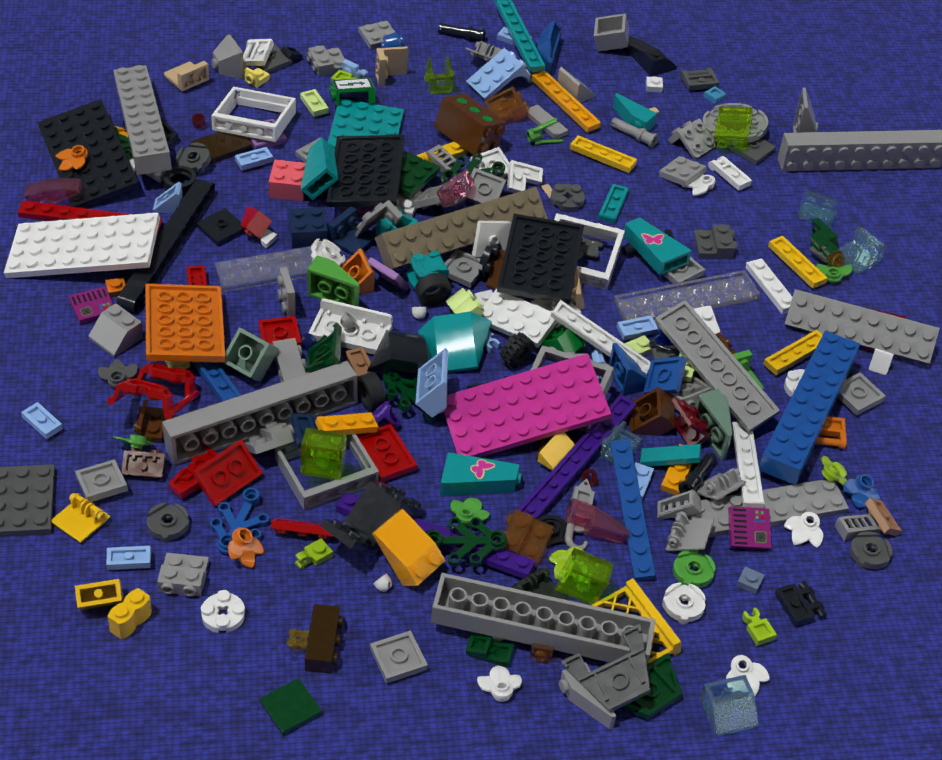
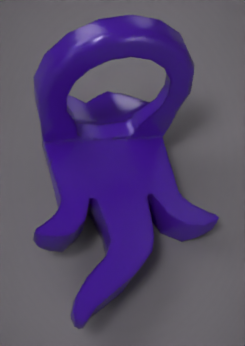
[372,401,401,427]

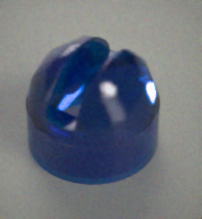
[301,333,317,350]

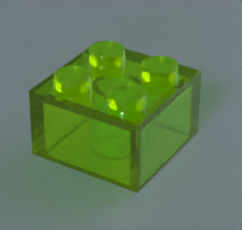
[300,428,347,480]
[555,548,614,605]

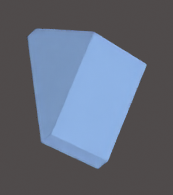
[153,182,183,214]

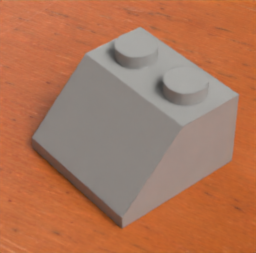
[89,303,143,358]

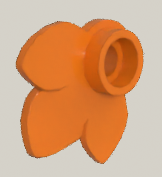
[55,145,88,171]
[228,528,264,568]

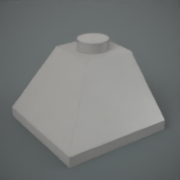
[211,34,244,79]

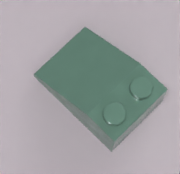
[695,389,732,461]

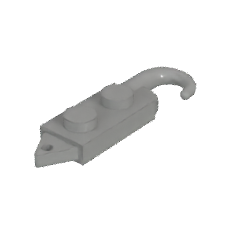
[564,479,595,550]

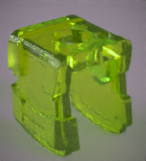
[424,56,454,94]

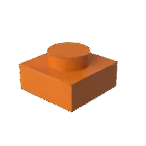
[105,277,125,298]

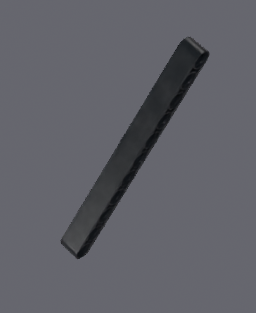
[116,179,215,313]

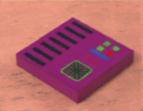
[69,286,113,325]
[728,506,772,550]

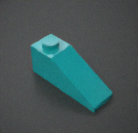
[613,93,657,131]

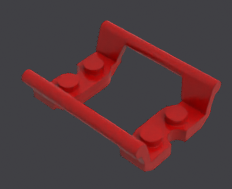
[107,362,200,419]

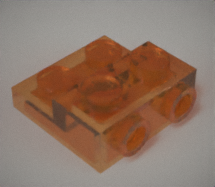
[484,86,529,122]
[497,509,554,566]

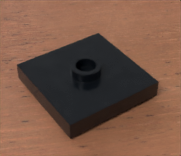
[197,208,245,246]

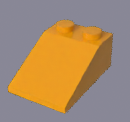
[372,509,445,586]

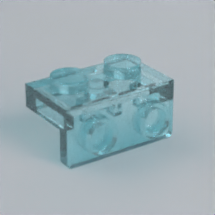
[600,421,642,463]

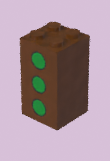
[434,93,507,154]

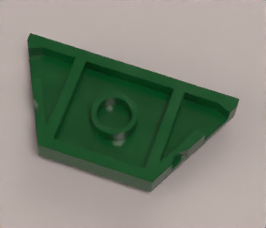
[306,322,342,373]
[621,653,682,720]

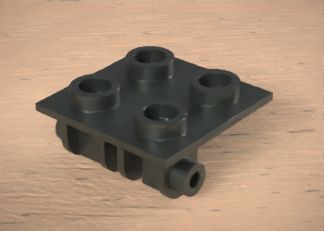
[510,567,567,600]

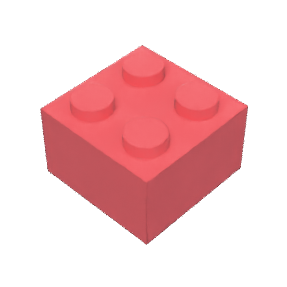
[269,160,306,201]

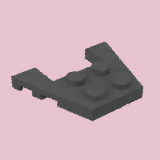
[561,623,651,712]

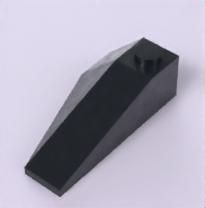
[624,36,677,77]

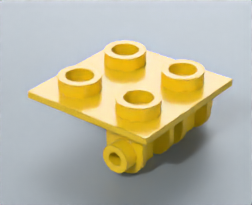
[51,493,111,543]

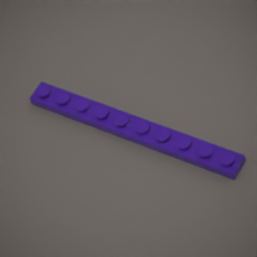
[510,394,637,531]
[336,492,535,579]

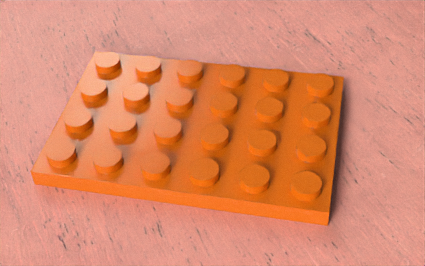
[145,284,225,363]

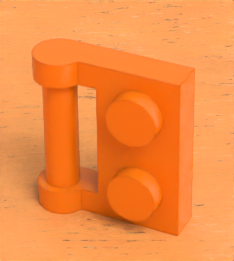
[816,417,847,450]

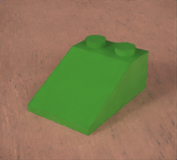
[307,255,360,307]

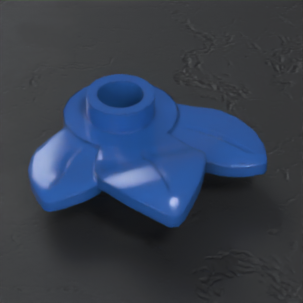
[843,474,880,509]

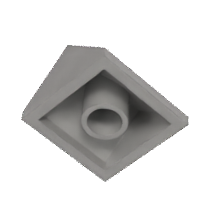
[557,67,596,103]

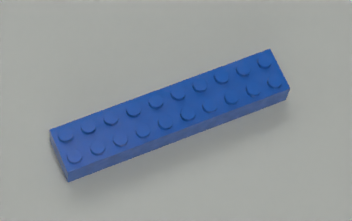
[759,331,860,485]

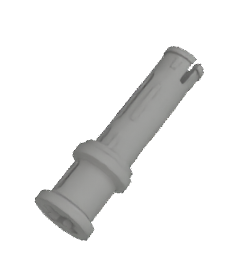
[611,117,659,148]

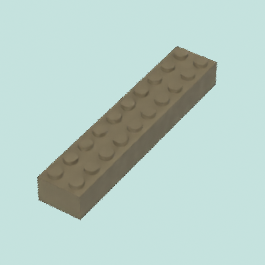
[375,187,548,270]

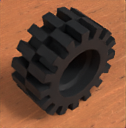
[500,332,535,369]

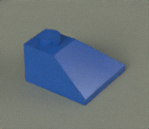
[609,343,647,396]

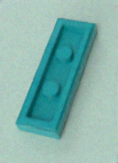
[598,184,629,224]
[640,444,702,467]

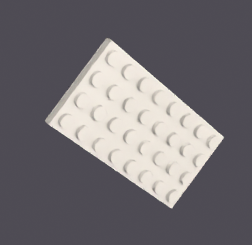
[4,213,160,278]

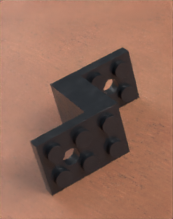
[320,481,426,555]

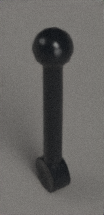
[649,341,680,355]

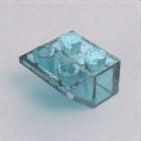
[700,675,759,736]

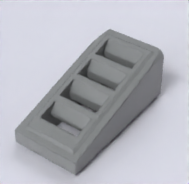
[426,145,462,179]
[657,490,701,519]
[835,514,880,542]

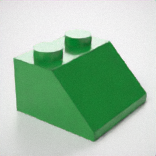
[536,324,587,353]

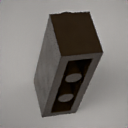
[305,604,343,674]

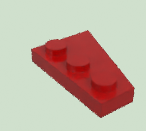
[169,444,217,499]

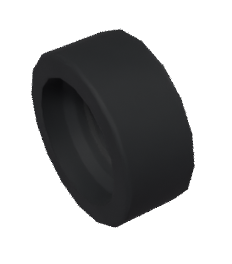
[163,166,196,197]
[415,273,452,306]
[357,372,386,411]

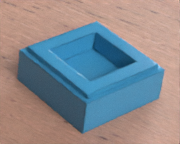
[704,86,727,104]

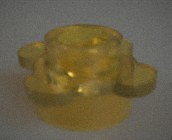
[287,628,309,650]

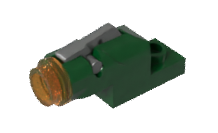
[810,218,845,267]

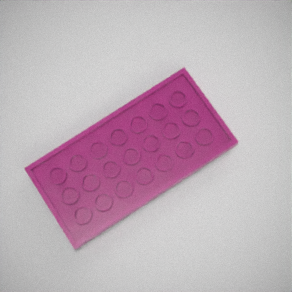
[444,353,612,458]

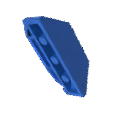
[535,21,562,75]

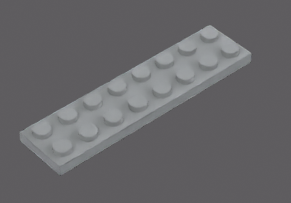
[785,289,940,364]
[655,300,780,433]
[687,479,849,538]

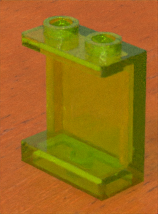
[714,107,753,149]

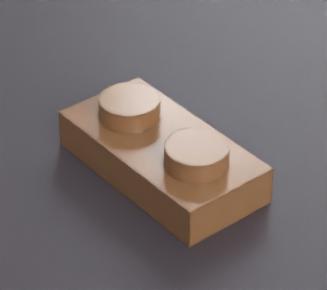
[345,347,376,377]
[865,498,902,536]

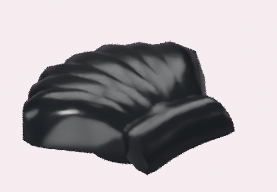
[530,515,567,546]

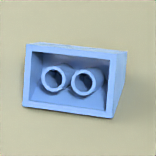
[416,348,448,418]

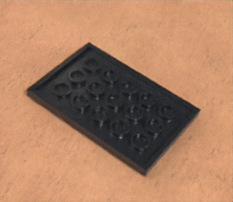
[326,135,405,207]
[497,213,584,305]

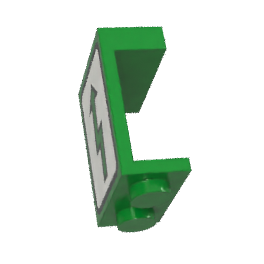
[329,78,375,106]

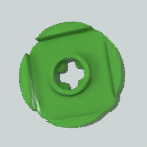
[672,550,715,588]

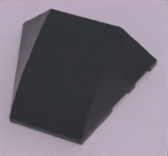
[367,330,433,374]

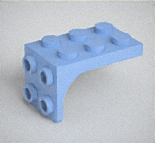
[466,48,532,102]

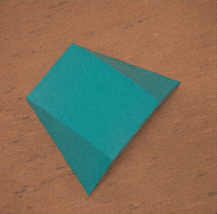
[418,311,492,373]

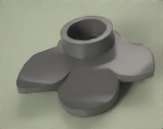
[578,236,603,260]
[98,359,138,388]

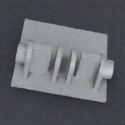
[466,41,502,61]
[696,468,746,500]
[666,511,714,551]

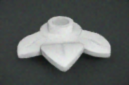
[682,175,716,196]
[784,512,823,548]
[726,655,769,697]
[477,666,522,702]

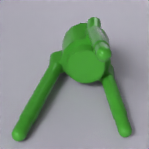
[526,118,563,145]

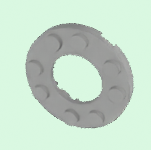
[703,103,768,145]

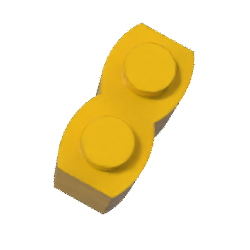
[108,588,152,640]

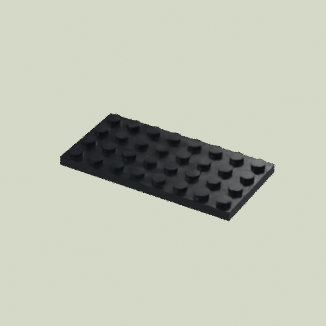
[37,99,140,208]

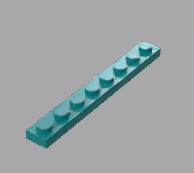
[493,0,545,72]

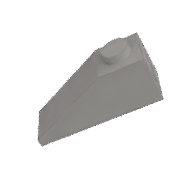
[559,662,616,729]

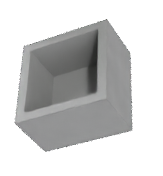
[594,13,629,51]

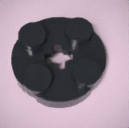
[478,242,502,278]

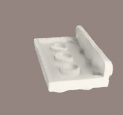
[480,289,560,348]
[308,299,393,354]

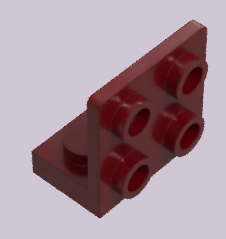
[671,397,712,445]

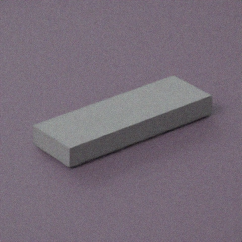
[525,104,569,139]

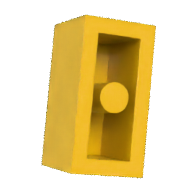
[75,579,124,610]

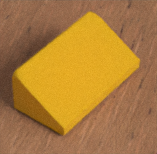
[537,432,575,470]

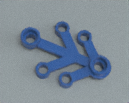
[210,488,269,554]

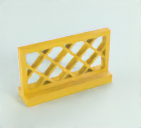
[591,578,681,666]

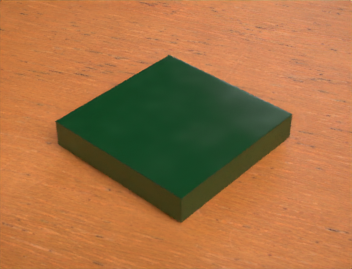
[259,678,322,736]

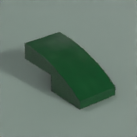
[466,634,516,667]

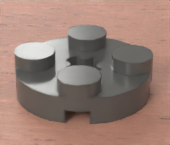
[176,143,211,174]
[550,183,585,212]
[147,503,189,543]
[850,531,892,569]

